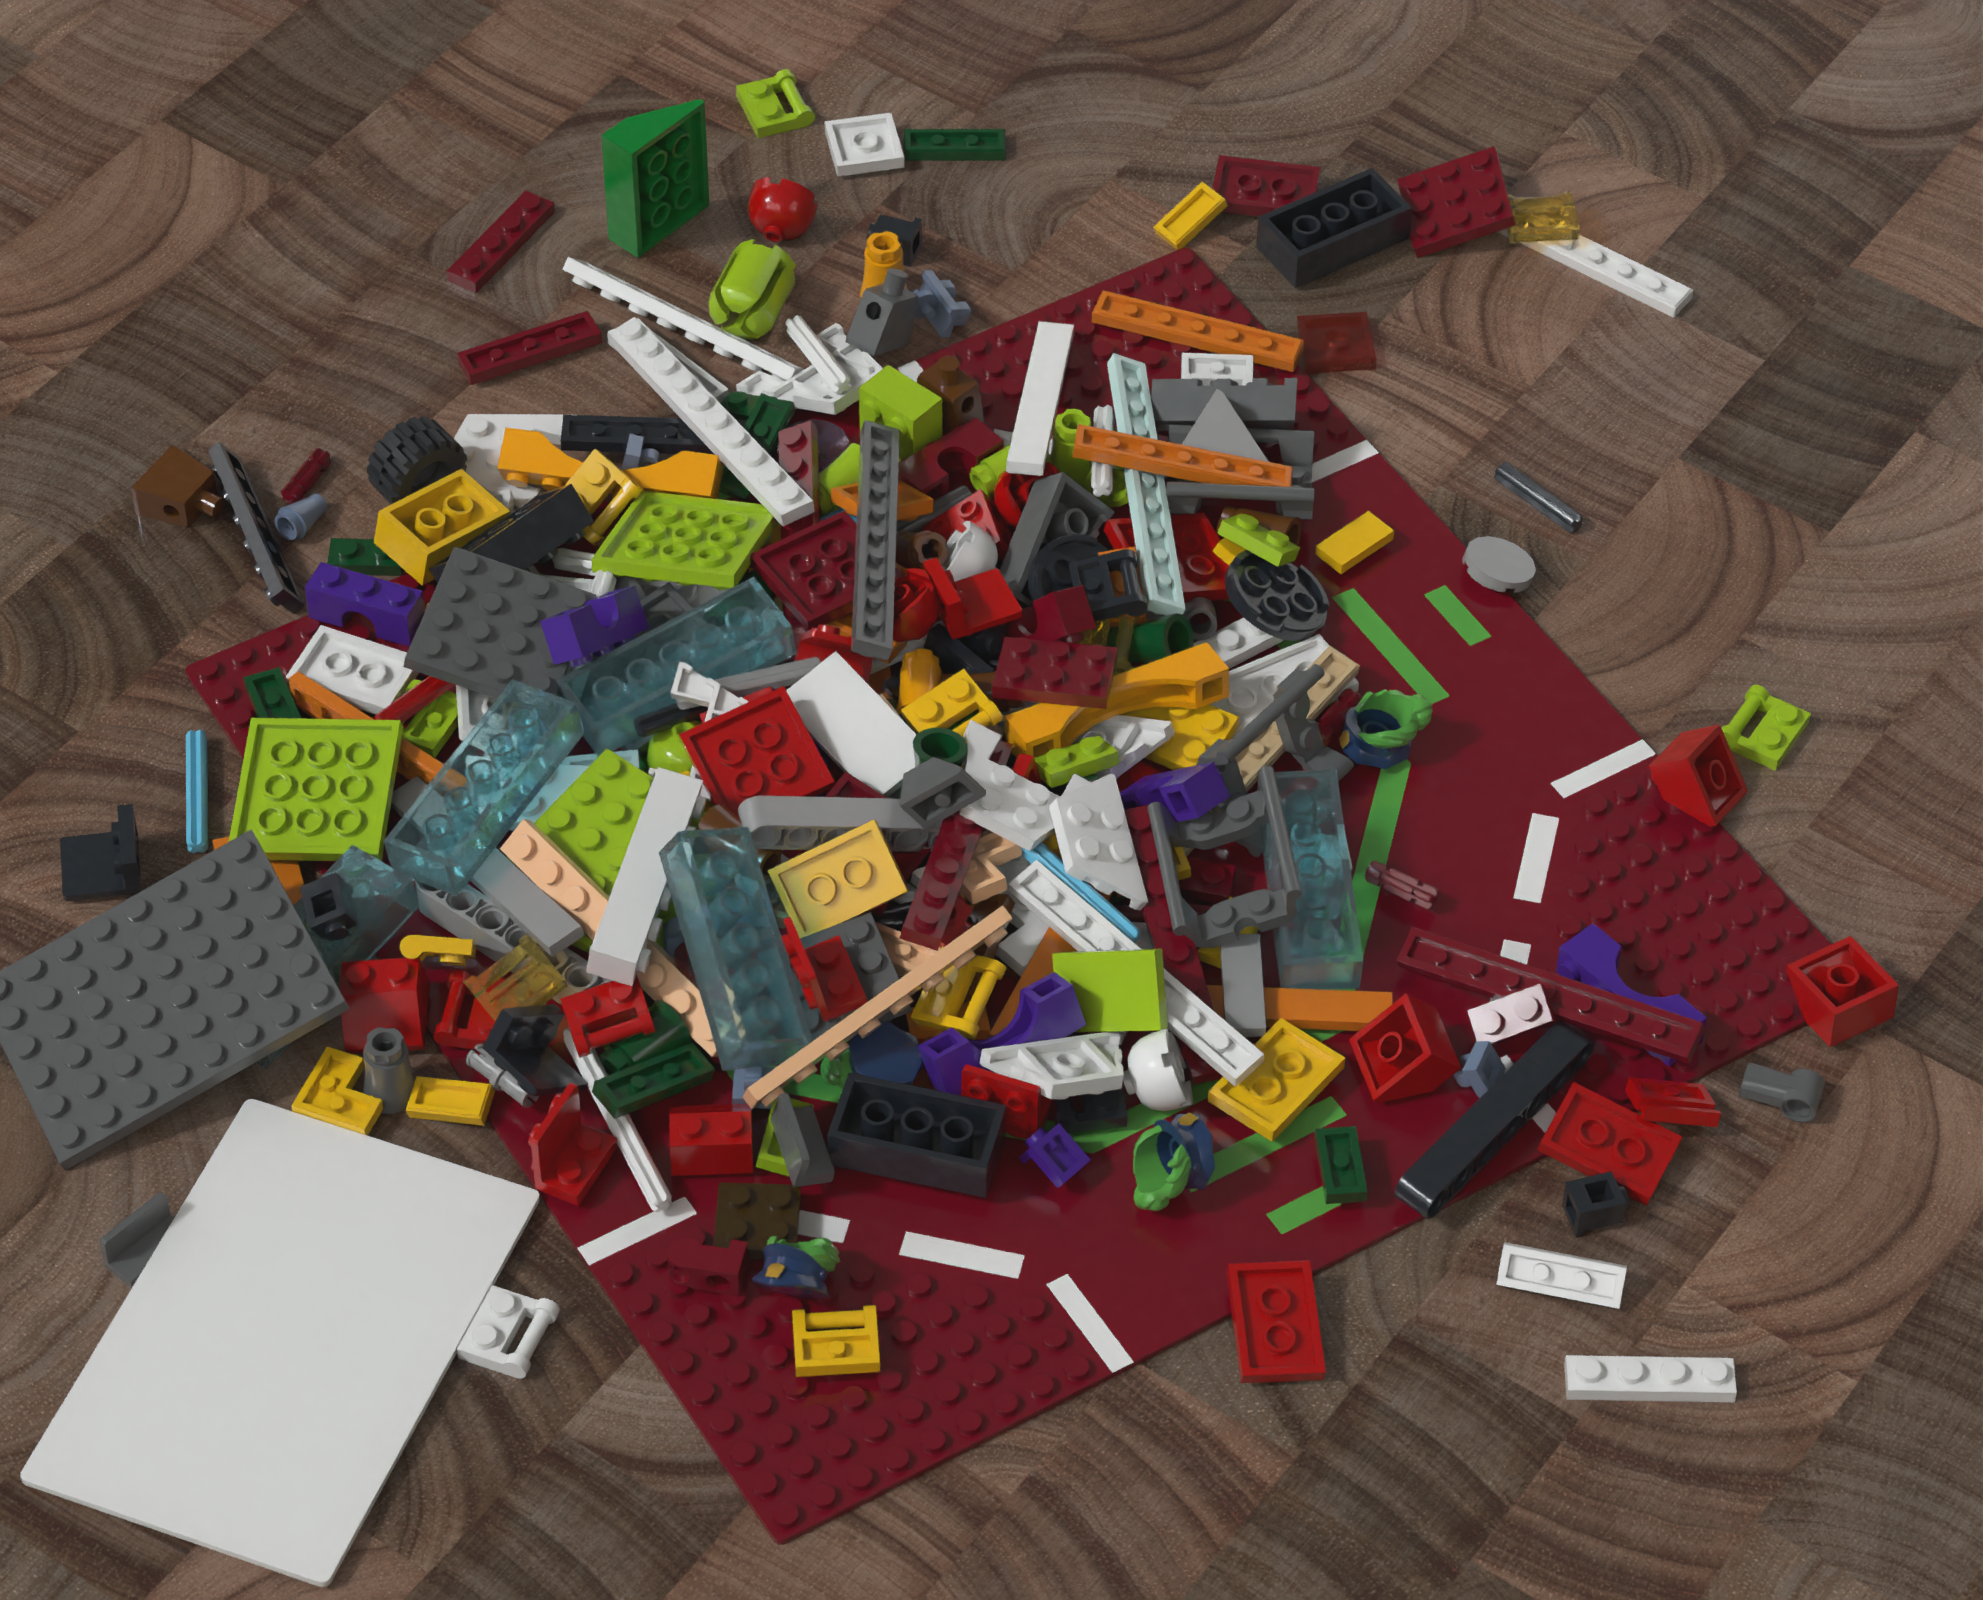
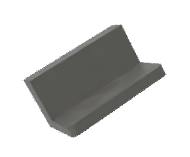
[771,1093,835,1187]
[99,1192,174,1289]

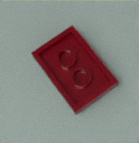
[1212,155,1321,217]
[992,637,1118,709]

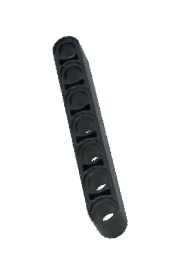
[1394,1021,1595,1219]

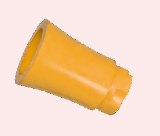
[860,231,908,298]
[896,648,942,714]

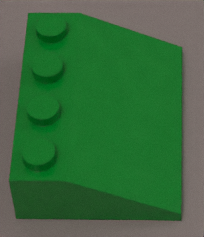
[601,99,710,258]

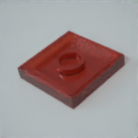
[1296,312,1377,374]

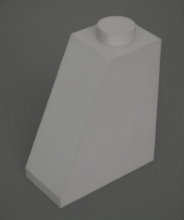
[1181,389,1269,462]

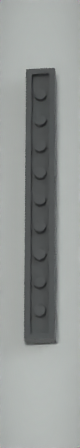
[851,420,900,661]

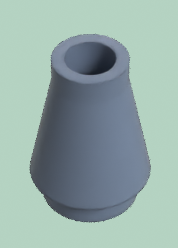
[275,494,327,540]

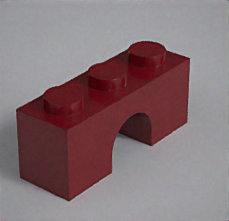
[898,417,1004,500]
[1006,585,1096,644]

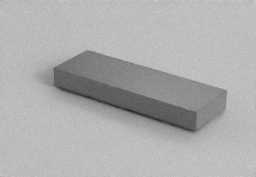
[1220,934,1266,1037]

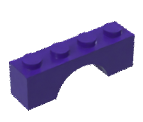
[1556,923,1707,1067]
[918,972,1086,1096]

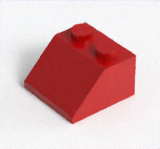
[1649,724,1748,827]
[1786,936,1899,1047]
[339,957,430,1054]
[1349,993,1461,1103]
[669,1103,753,1176]

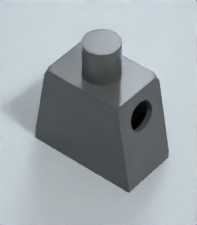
[845,268,919,356]

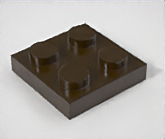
[713,1182,801,1260]

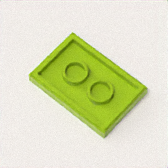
[1052,949,1168,1032]

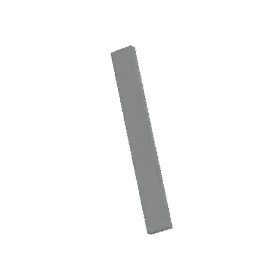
[391,776,584,957]

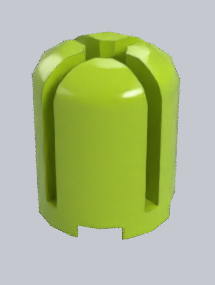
[708,239,796,341]

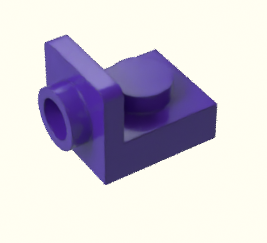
[1019,1123,1091,1188]

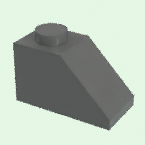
[900,757,986,829]

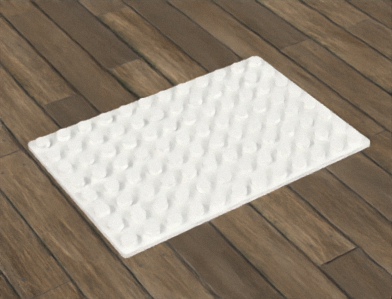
[20,1099,540,1587]

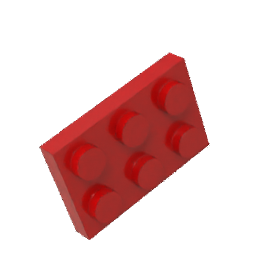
[1537,1082,1683,1206]
[1226,1260,1326,1383]

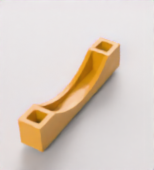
[497,427,724,501]
[1005,642,1229,758]

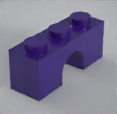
[305,562,425,647]
[540,585,649,667]
[1120,762,1230,822]

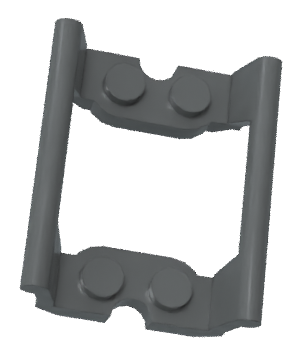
[1166,425,1314,520]
[1196,664,1354,857]
[1147,766,1302,948]

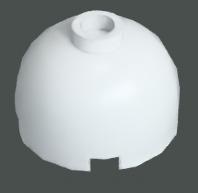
[941,521,998,581]
[1123,1028,1193,1111]

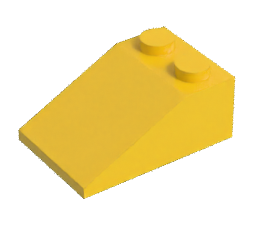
[374,469,510,586]

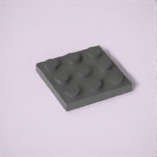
[759,912,912,1051]

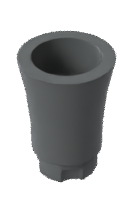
[363,1027,416,1114]

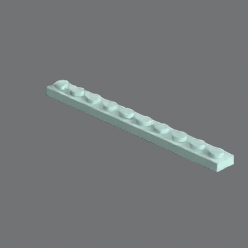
[1107,353,1186,616]

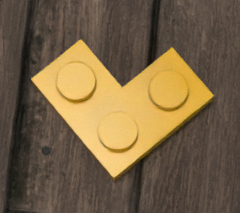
[291,1046,383,1136]

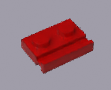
[1625,1077,1721,1127]

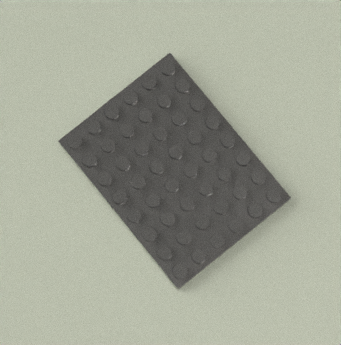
[0,829,350,1171]

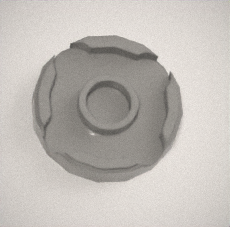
[1462,536,1536,593]

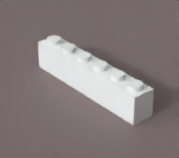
[586,767,707,986]

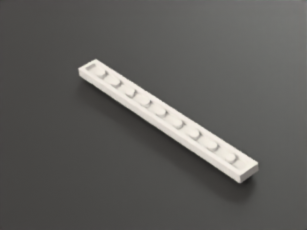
[608,318,815,526]

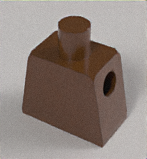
[917,356,985,435]
[131,445,226,528]

